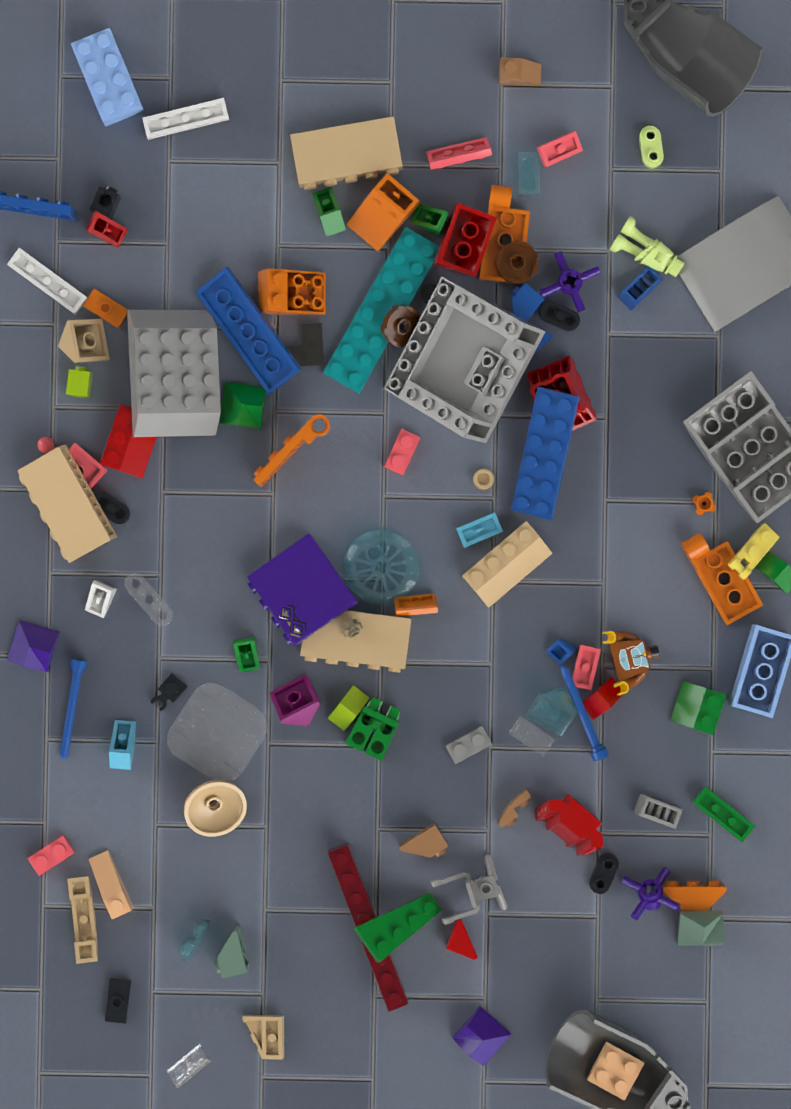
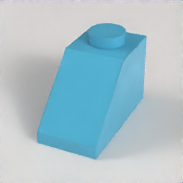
[109,720,136,770]

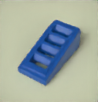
[617,266,663,311]

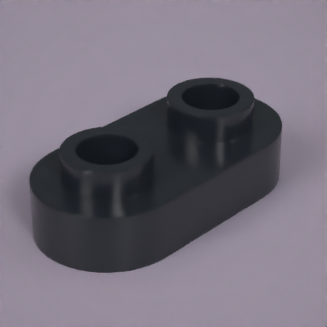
[539,301,580,332]
[94,491,131,524]
[589,853,619,894]

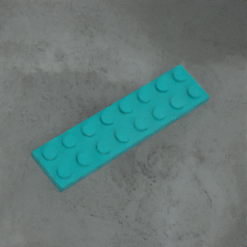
[323,227,439,394]

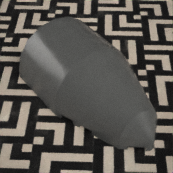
[624,0,763,117]
[545,1009,690,1109]

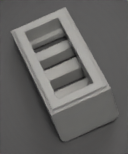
[634,794,683,829]

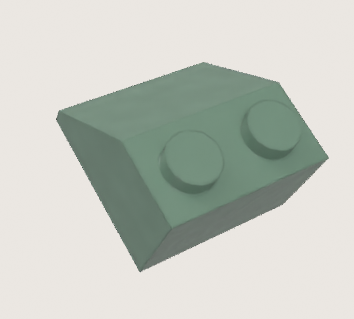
[215,924,250,979]

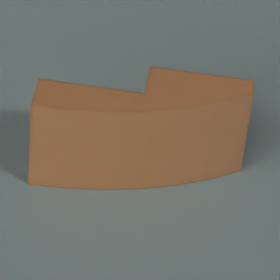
[498,788,531,828]

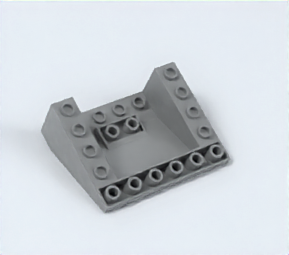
[384,277,546,443]

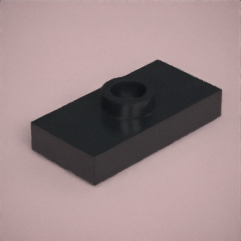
[105,978,132,1024]

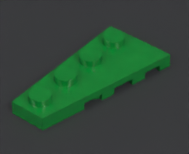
[353,893,442,962]

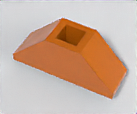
[661,880,727,911]

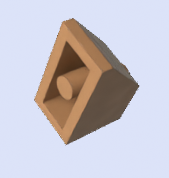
[499,57,541,86]
[399,823,449,858]

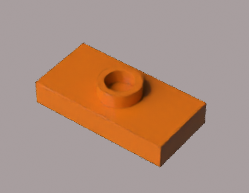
[83,288,128,329]
[394,593,438,617]

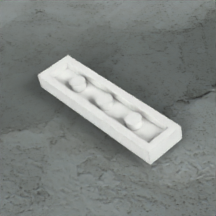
[142,98,229,140]
[7,248,87,315]

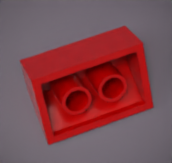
[433,203,497,278]
[100,404,157,479]

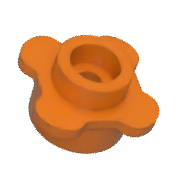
[692,492,716,515]

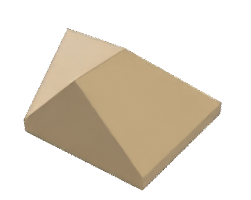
[58,319,110,363]

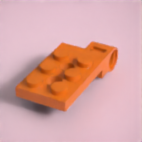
[479,184,530,285]
[253,414,330,487]
[681,533,763,626]

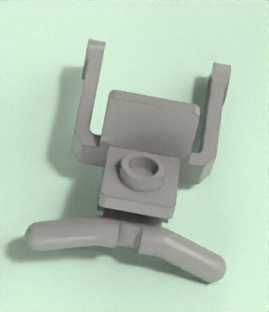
[430,854,508,925]

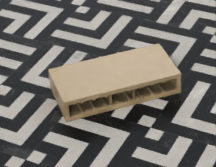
[290,116,403,190]
[17,444,117,563]
[300,610,411,673]

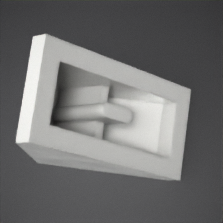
[85,580,117,618]

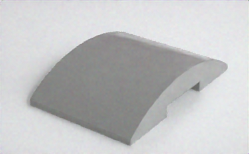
[677,196,791,333]
[682,371,791,523]

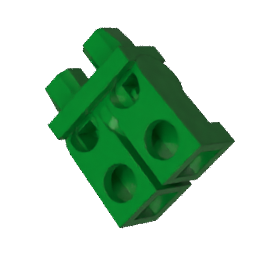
[345,697,400,761]

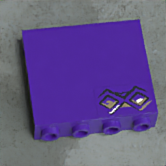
[247,533,359,647]

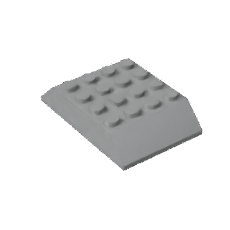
[127,310,221,437]

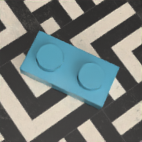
[456,512,503,548]

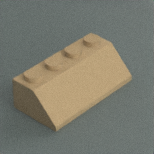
[462,521,552,608]

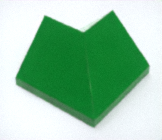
[219,382,266,429]

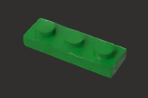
[692,786,755,843]

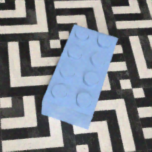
[71,28,144,126]
[728,624,791,718]

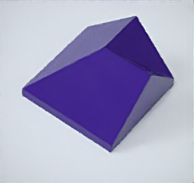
[7,620,60,672]
[452,1006,512,1066]

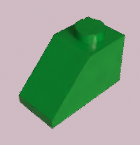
[312,187,346,236]

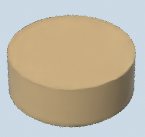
[473,469,494,490]

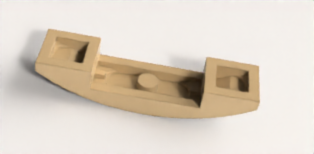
[67,876,98,964]

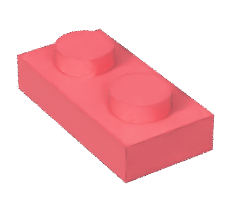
[536,131,583,167]
[384,429,421,476]
[572,645,601,690]
[27,835,75,876]

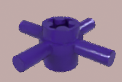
[539,251,601,313]
[621,867,680,920]

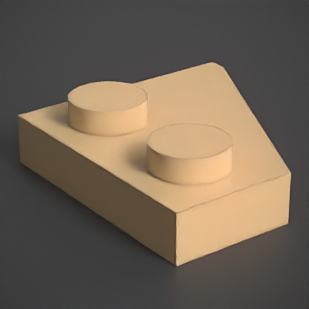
[242,1015,284,1060]

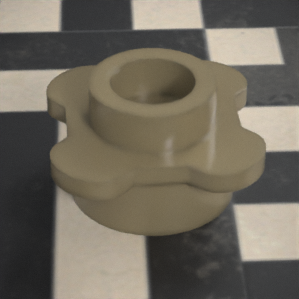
[342,619,363,638]

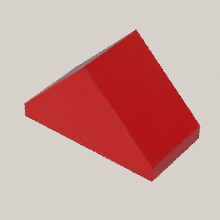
[86,211,128,248]
[582,677,623,720]
[446,919,478,960]

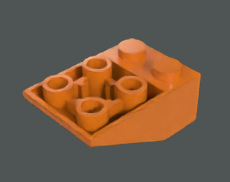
[346,173,419,252]
[258,268,326,315]

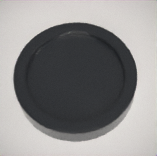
[421,284,437,304]

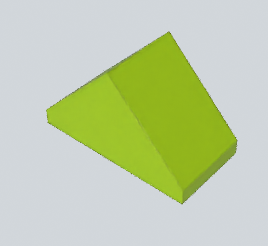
[328,685,370,731]

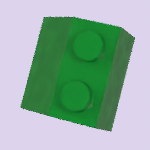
[670,681,726,735]

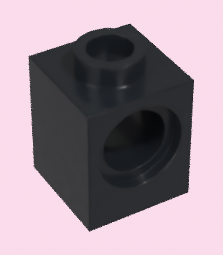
[89,185,121,220]

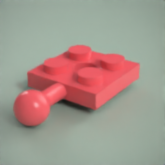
[37,437,108,489]

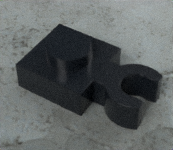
[151,673,188,711]

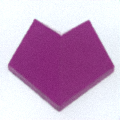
[269,674,321,726]

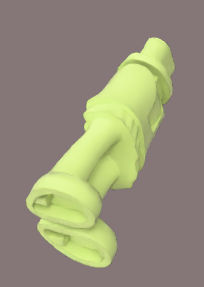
[609,216,685,277]

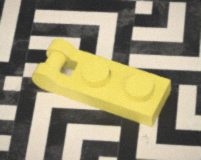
[728,523,780,580]

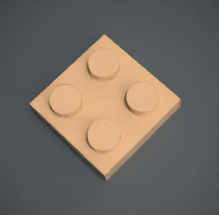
[586,1041,644,1101]

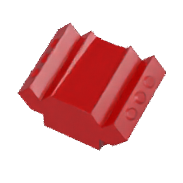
[528,355,597,430]
[535,794,604,856]

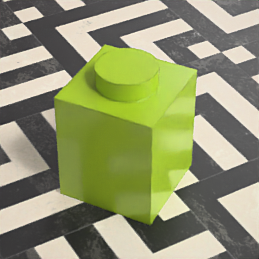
[66,366,93,399]

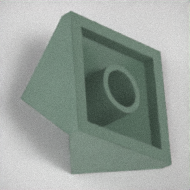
[677,911,724,946]

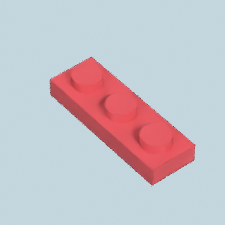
[426,137,492,170]

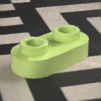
[639,126,664,169]

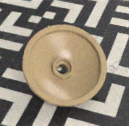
[184,780,247,837]

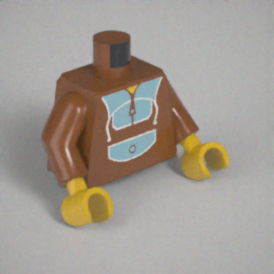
[602,630,660,696]

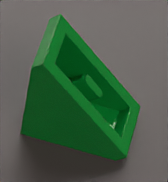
[410,204,449,236]
[755,551,791,594]
[233,637,261,672]

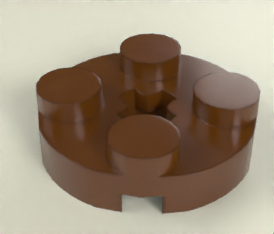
[496,241,539,284]
[380,304,421,348]

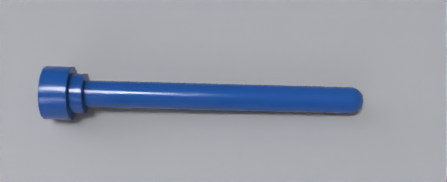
[60,658,88,759]
[560,665,609,761]

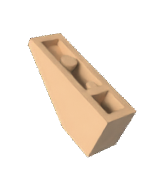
[89,850,134,919]

